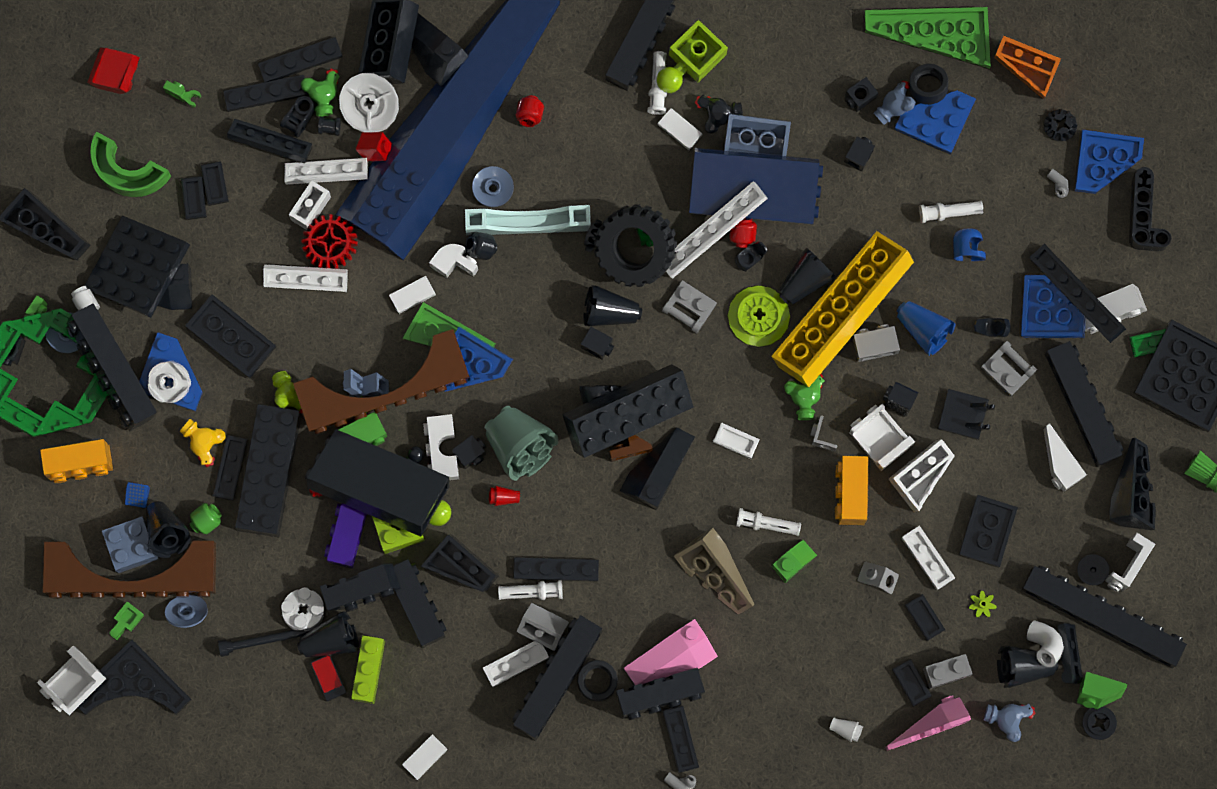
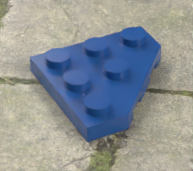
[894,90,976,155]
[1075,130,1144,194]
[1021,275,1086,338]
[445,327,513,392]
[139,332,203,412]

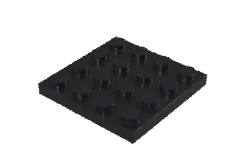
[84,215,190,318]
[1134,320,1217,432]

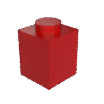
[356,132,392,161]

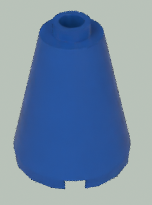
[897,301,955,356]

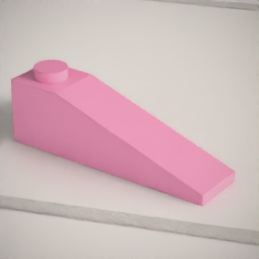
[624,619,718,685]
[885,695,971,751]

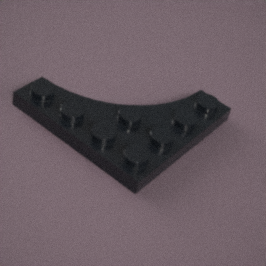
[78,640,192,715]

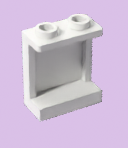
[849,404,915,471]
[1105,533,1155,592]
[37,646,106,715]

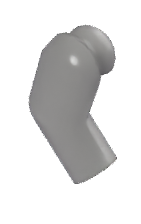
[664,772,696,789]

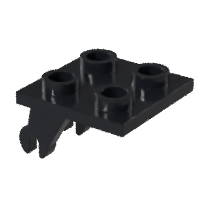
[938,389,995,440]

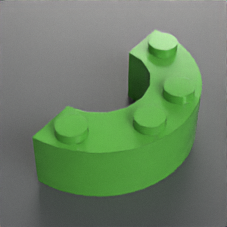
[91,132,171,197]

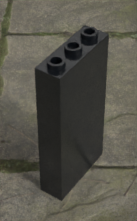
[305,429,449,537]

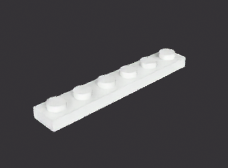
[666,181,768,278]

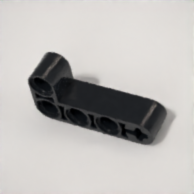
[1129,167,1172,251]

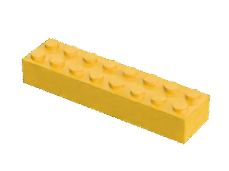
[772,231,914,388]

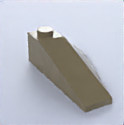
[674,528,754,614]

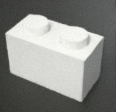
[289,180,331,231]

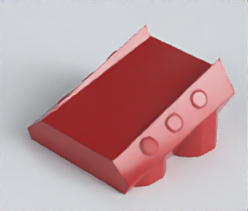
[87,48,140,94]

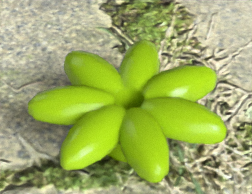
[969,591,997,618]

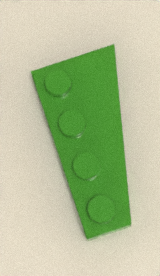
[403,302,496,347]

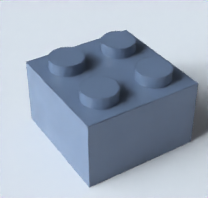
[102,517,158,573]

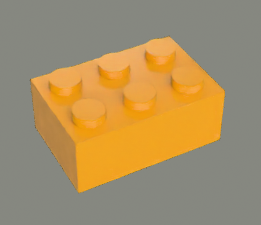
[41,439,113,483]
[835,456,868,525]

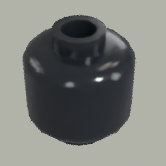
[465,232,497,260]

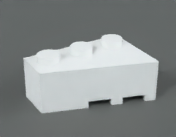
[1085,284,1147,334]
[888,439,954,512]

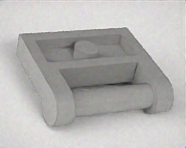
[662,280,717,334]
[981,341,1037,396]

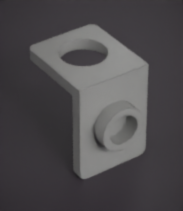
[811,415,837,451]
[858,562,899,594]

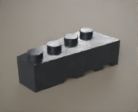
[0,188,91,261]
[616,667,705,721]

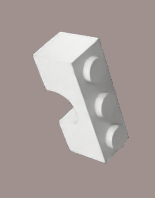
[423,414,459,480]

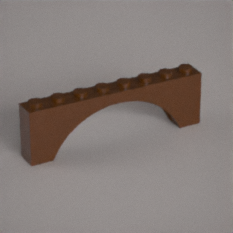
[293,329,470,434]
[43,541,216,599]

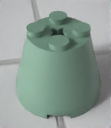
[484,406,558,481]

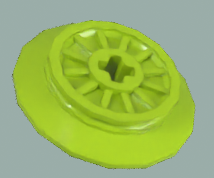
[728,286,790,347]

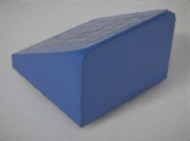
[125,482,150,508]

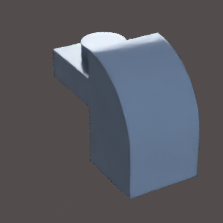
[343,369,389,398]

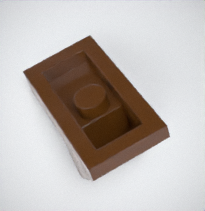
[609,435,652,462]

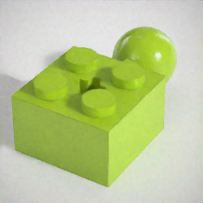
[656,20,728,93]
[372,500,451,554]

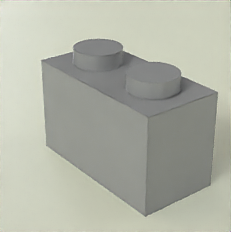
[852,324,900,362]
[517,603,569,651]
[923,654,973,689]

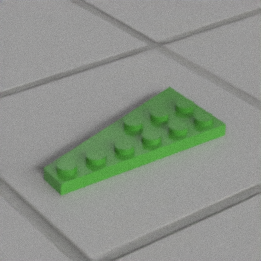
[864,7,991,69]

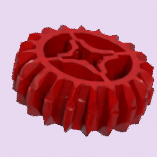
[301,214,358,269]

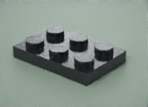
[959,495,1018,568]

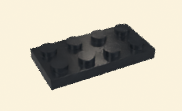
[185,294,276,379]

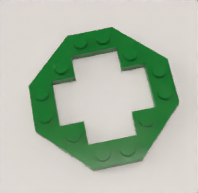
[0,308,108,437]

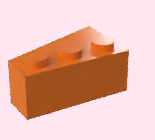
[994,36,1061,99]

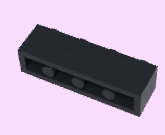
[393,559,447,648]

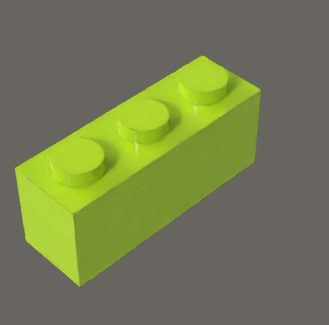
[352,636,385,704]

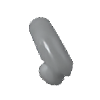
[1047,169,1069,198]

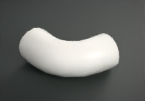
[1027,620,1064,667]

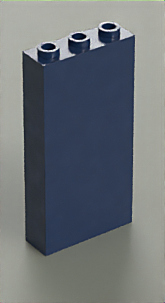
[689,148,823,224]

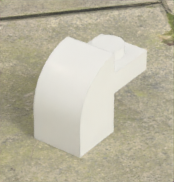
[429,244,478,278]

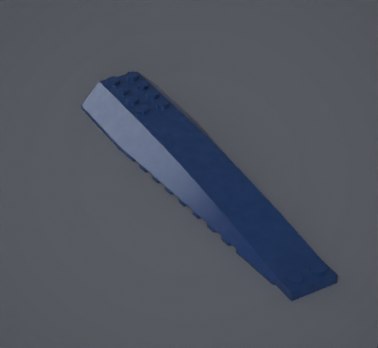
[335,0,560,260]

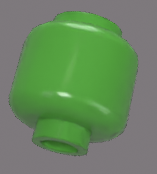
[190,503,222,535]

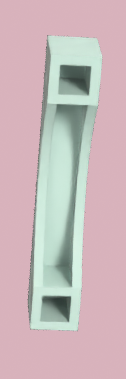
[465,205,591,235]

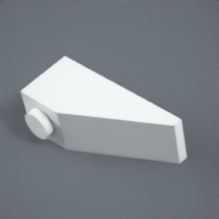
[1044,424,1086,492]

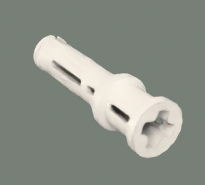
[647,51,667,115]
[919,201,983,223]
[736,508,801,536]
[498,580,563,600]

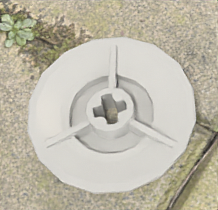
[339,73,399,132]

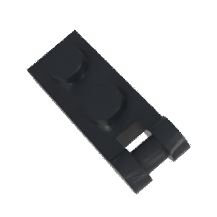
[1057,623,1083,684]

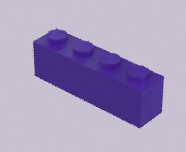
[324,503,367,569]

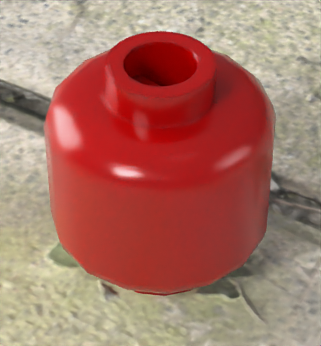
[515,95,544,127]
[729,218,757,248]

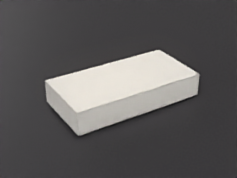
[658,108,702,150]
[389,276,436,314]
[713,423,760,459]
[402,734,448,780]

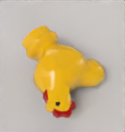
[180,419,226,467]

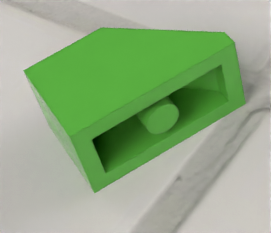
[339,412,387,446]
[772,540,817,583]
[1077,672,1127,709]

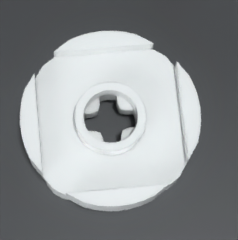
[148,361,191,403]
[281,588,324,631]

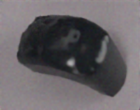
[734,242,767,272]
[974,318,1011,337]

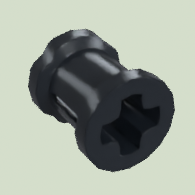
[318,116,341,136]

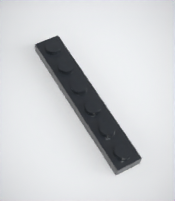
[1029,244,1126,343]

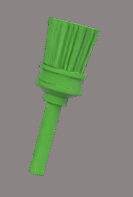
[1184,451,1217,493]

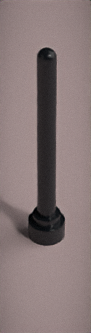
[218,629,313,657]

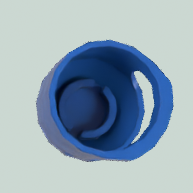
[953,228,986,261]

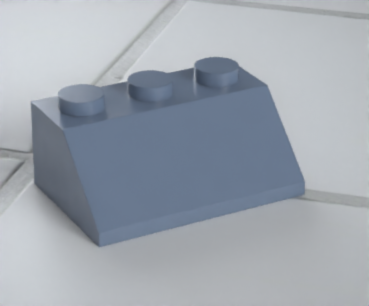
[724,114,791,156]

